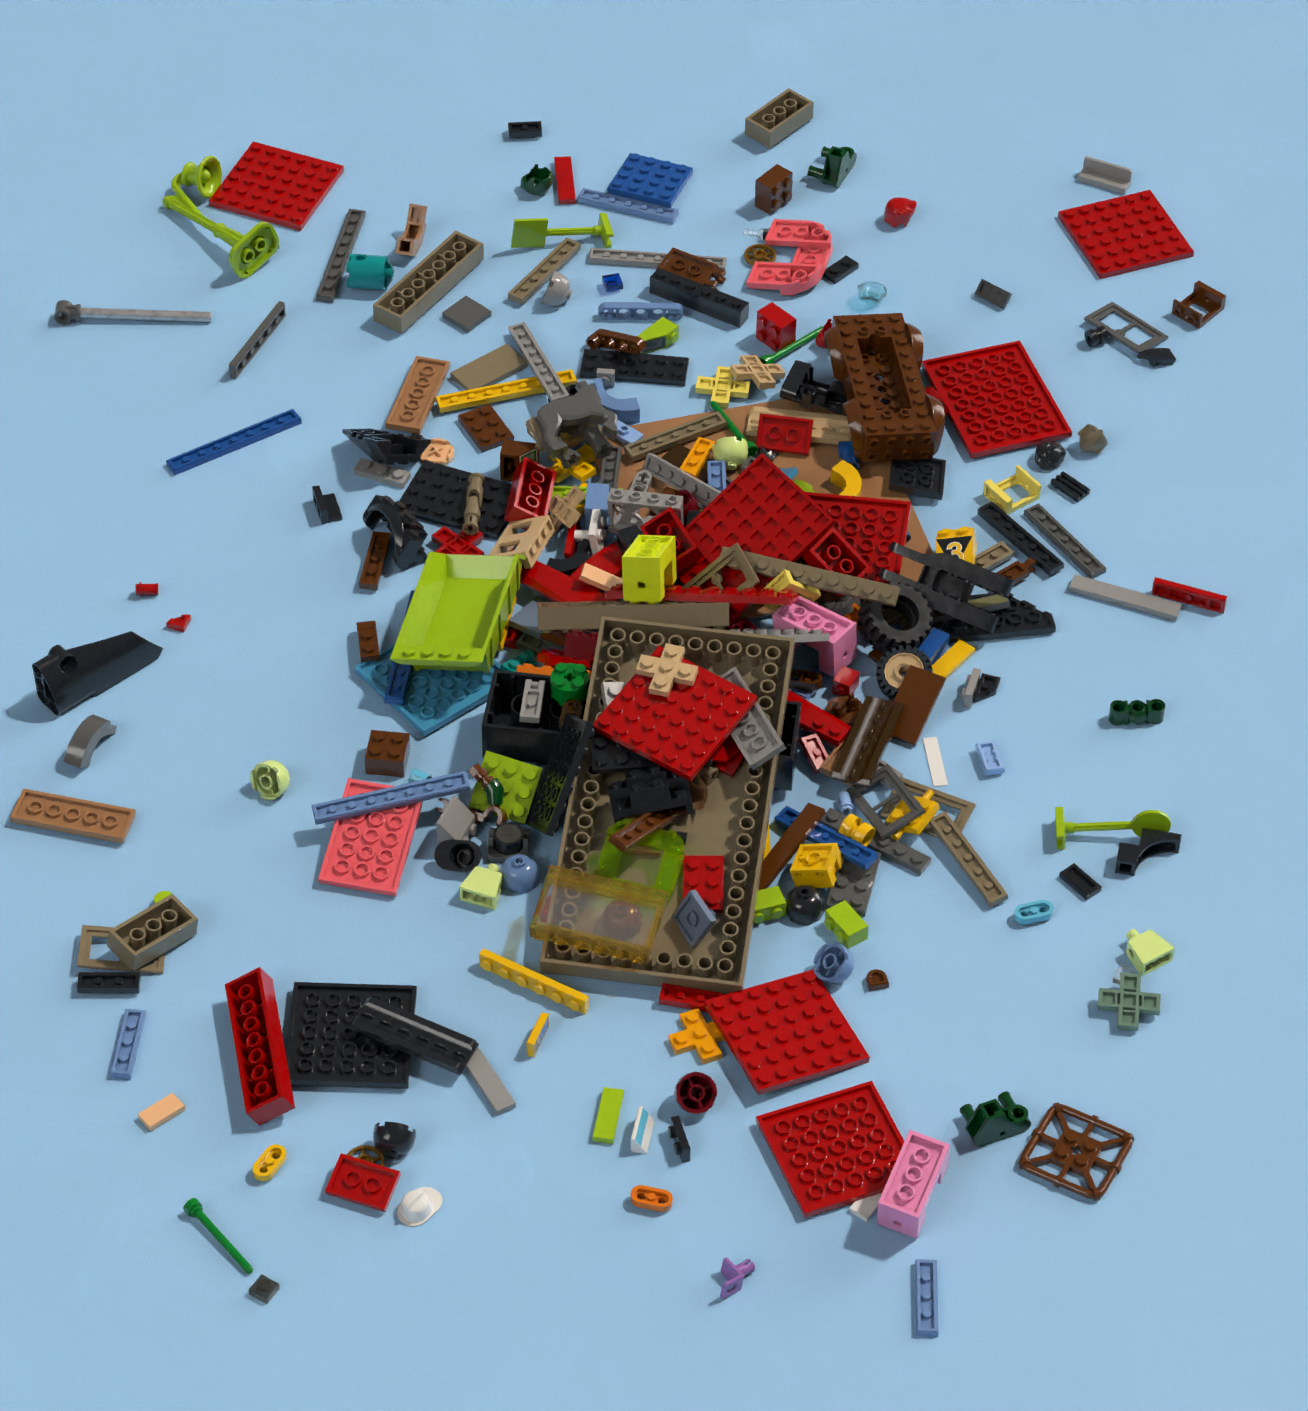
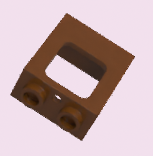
[1172,280,1226,329]

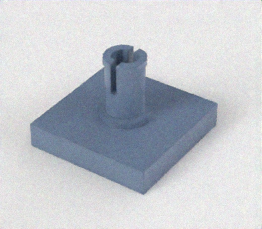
[671,890,717,948]

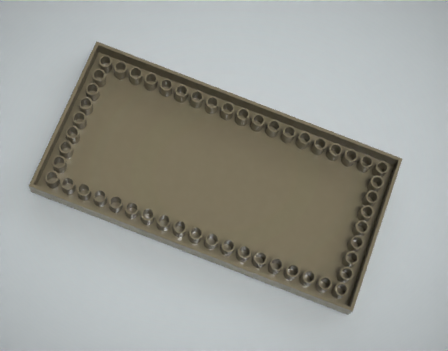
[540,616,795,995]

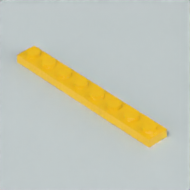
[435,369,577,413]

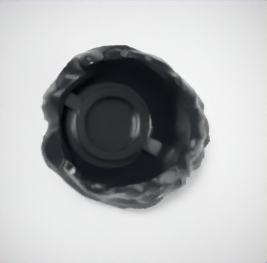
[1035,441,1066,470]

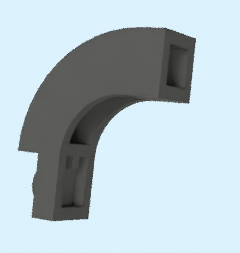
[63,715,117,768]

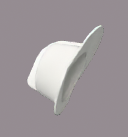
[397,1187,443,1227]

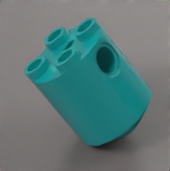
[346,254,394,290]

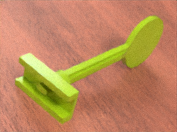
[1055,807,1171,850]

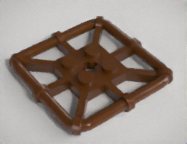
[1018,1102,1134,1201]

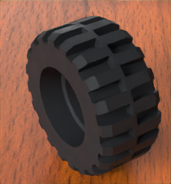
[857,582,933,655]

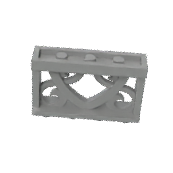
[607,488,685,533]

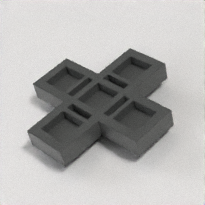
[816,595,861,616]

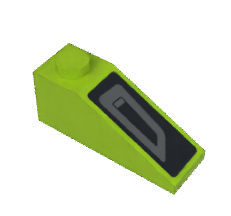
[634,317,679,354]

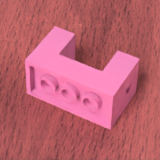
[772,595,857,678]
[877,1130,950,1239]

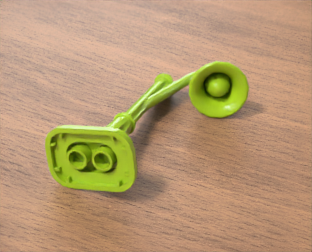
[162,155,279,279]

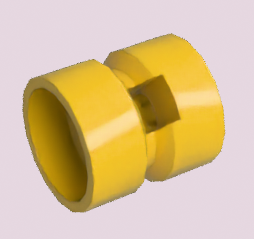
[838,813,876,847]

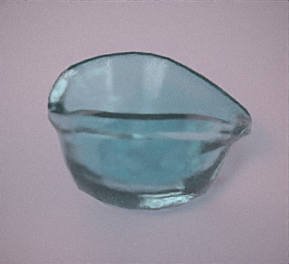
[857,282,887,305]

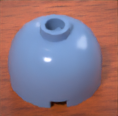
[500,854,539,894]
[813,942,854,984]

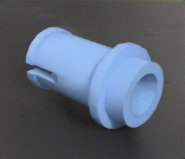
[838,791,854,816]

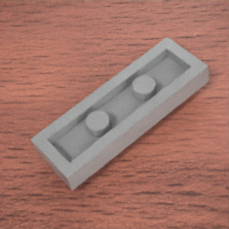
[354,458,411,489]

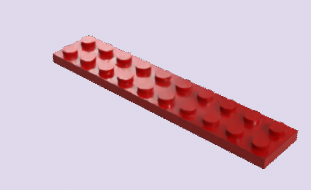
[605,583,798,605]

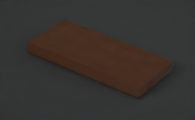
[892,665,946,746]

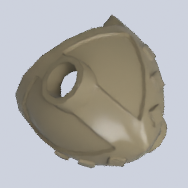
[1077,424,1108,455]

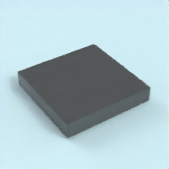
[442,296,491,333]

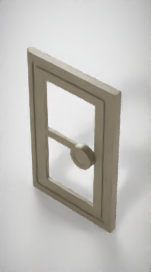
[682,543,760,606]
[880,777,976,838]
[77,925,165,974]

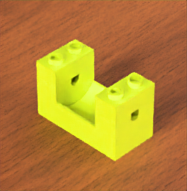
[622,535,677,604]

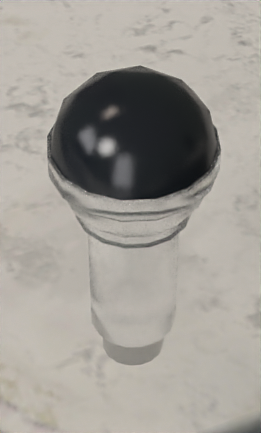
[743,228,768,240]

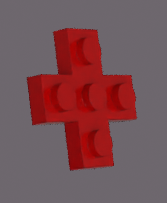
[431,526,484,555]
[537,649,593,668]

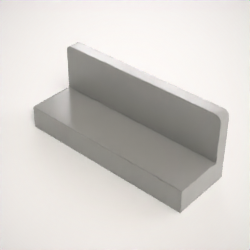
[1078,156,1132,195]

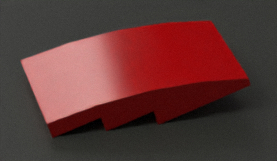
[570,542,623,592]

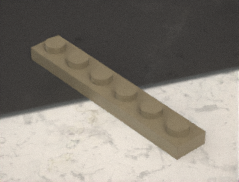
[508,238,581,305]
[624,411,727,462]
[929,811,1008,907]

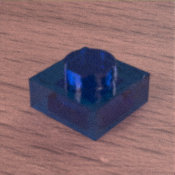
[602,273,623,292]

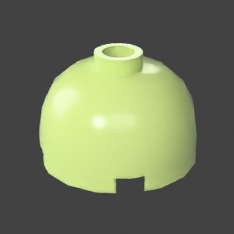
[712,437,748,470]
[250,760,290,800]

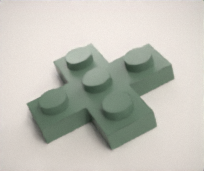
[1097,972,1161,1031]

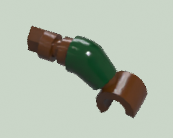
[468,763,508,826]

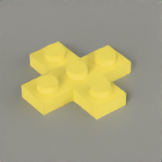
[695,366,750,408]

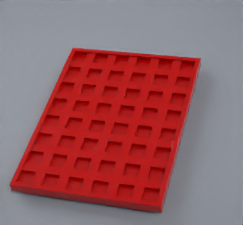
[677,453,836,627]

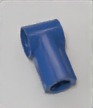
[838,441,860,470]

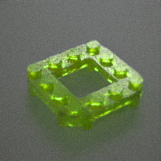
[594,819,685,909]

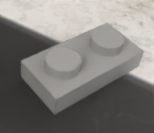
[961,668,981,709]

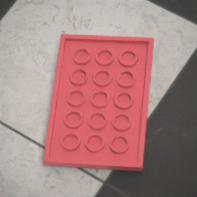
[318,778,423,897]

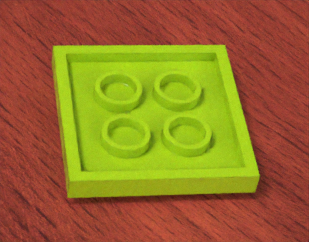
[468,751,543,825]

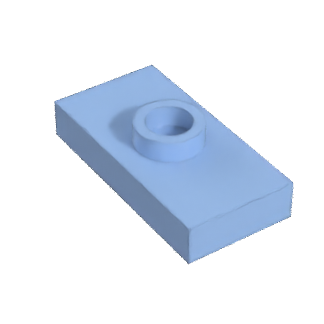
[616,420,644,445]
[975,740,1005,776]

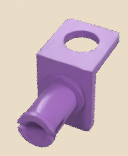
[720,1257,755,1299]

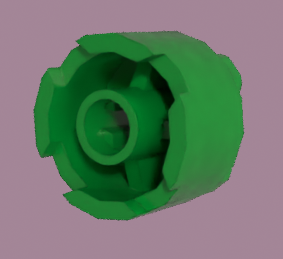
[550,663,589,706]

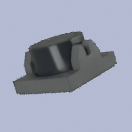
[487,822,530,863]

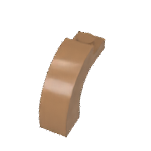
[395,203,428,256]

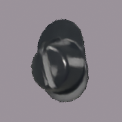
[434,839,482,872]

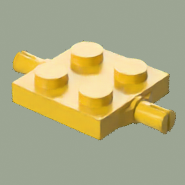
[885,789,940,841]

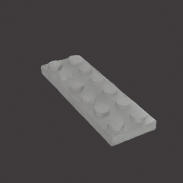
[720,667,786,770]

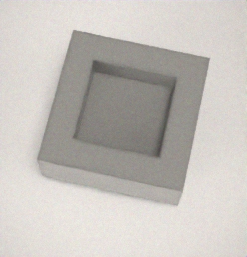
[597,368,615,387]

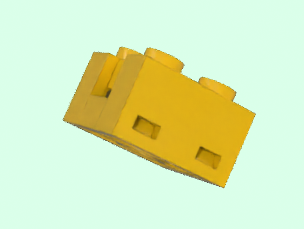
[790,843,844,888]

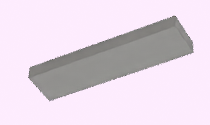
[465,1047,516,1116]

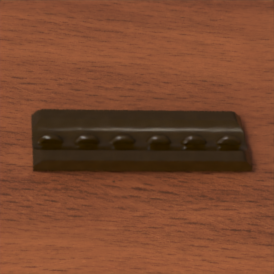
[832,696,904,788]

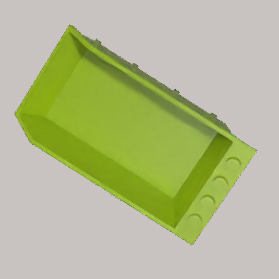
[390,552,526,674]

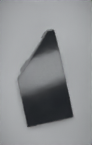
[1137,348,1176,367]

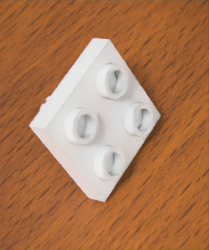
[574,509,608,555]

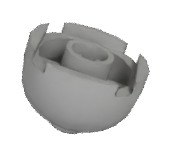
[542,271,572,306]

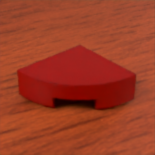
[166,614,191,632]

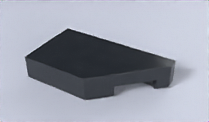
[973,673,1001,703]

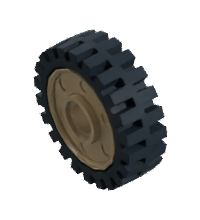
[876,645,933,700]

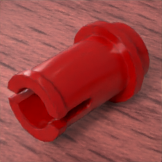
[135,582,158,597]

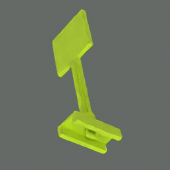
[510,213,614,248]

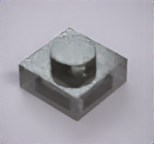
[249,1274,280,1304]

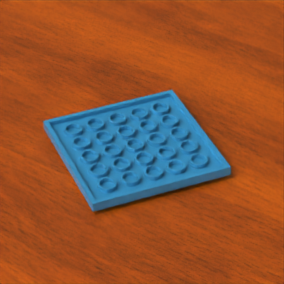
[354,643,501,737]

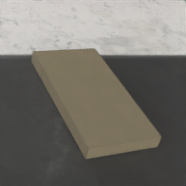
[450,344,528,390]

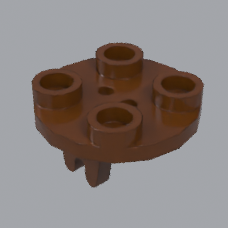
[826,693,862,725]

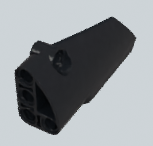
[780,360,888,416]
[32,631,163,715]

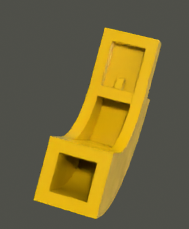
[830,460,862,497]

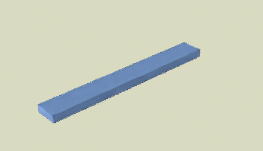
[311,770,471,825]

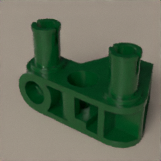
[807,146,857,188]
[960,1091,1031,1147]

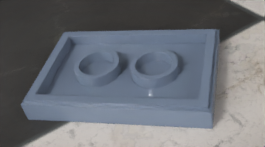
[508,596,551,639]

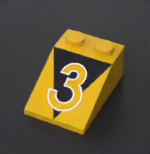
[936,527,977,564]

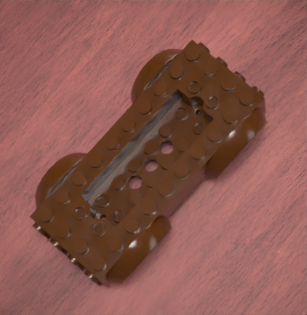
[824,313,945,462]

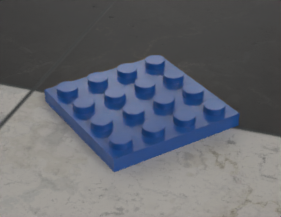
[607,153,693,208]

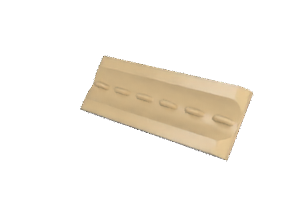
[746,406,852,445]

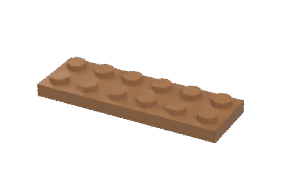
[386,356,450,434]
[10,788,136,844]

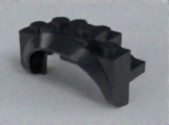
[363,495,428,571]
[607,765,694,829]

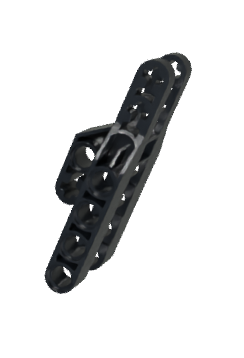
[878,541,1015,633]

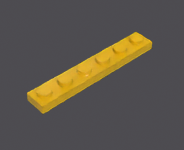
[479,948,589,1014]

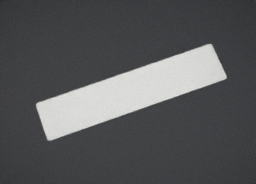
[923,737,948,786]

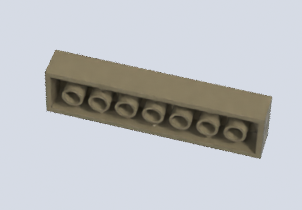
[373,231,484,334]

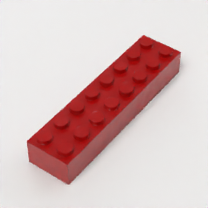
[225,967,295,1126]

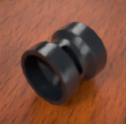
[1084,325,1108,347]

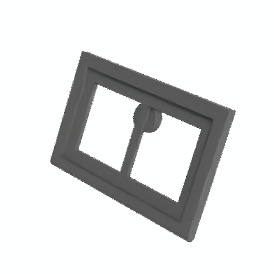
[1084,302,1168,353]
[846,764,926,839]

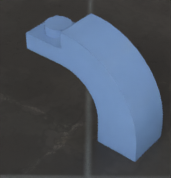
[594,378,640,424]

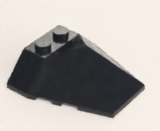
[342,428,431,465]

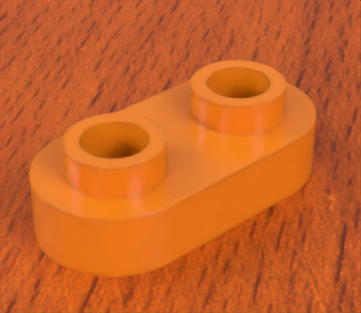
[630,1185,673,1212]

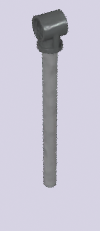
[54,300,212,325]

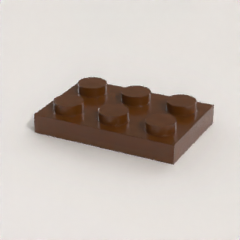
[458,404,514,453]

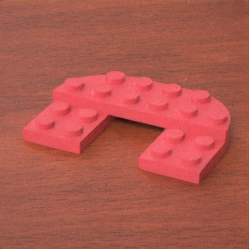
[746,219,833,296]

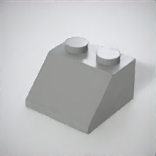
[436,796,477,846]

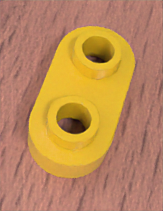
[253,1144,287,1181]

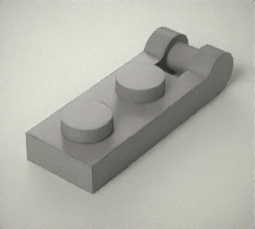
[520,679,546,723]

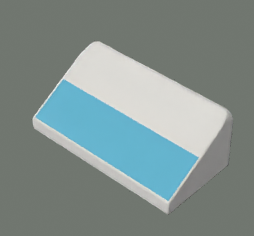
[631,1106,654,1154]

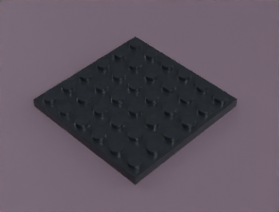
[286,982,417,1089]

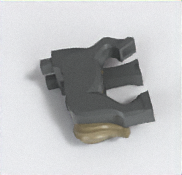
[525,380,617,469]

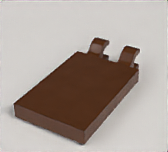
[656,247,726,290]

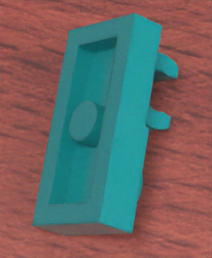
[499,649,537,672]

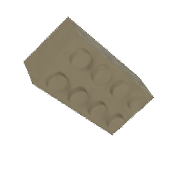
[745,88,814,148]
[107,894,198,972]

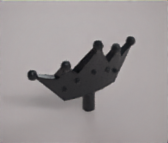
[747,445,779,462]

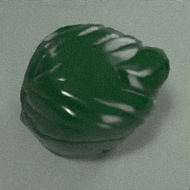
[521,164,553,196]

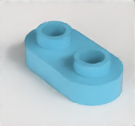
[1014,900,1054,925]

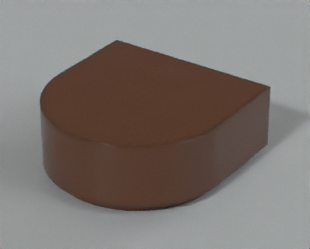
[866,969,889,991]

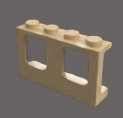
[489,515,555,569]

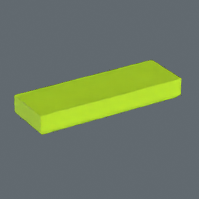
[593,1087,624,1144]

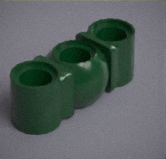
[1108,699,1165,726]

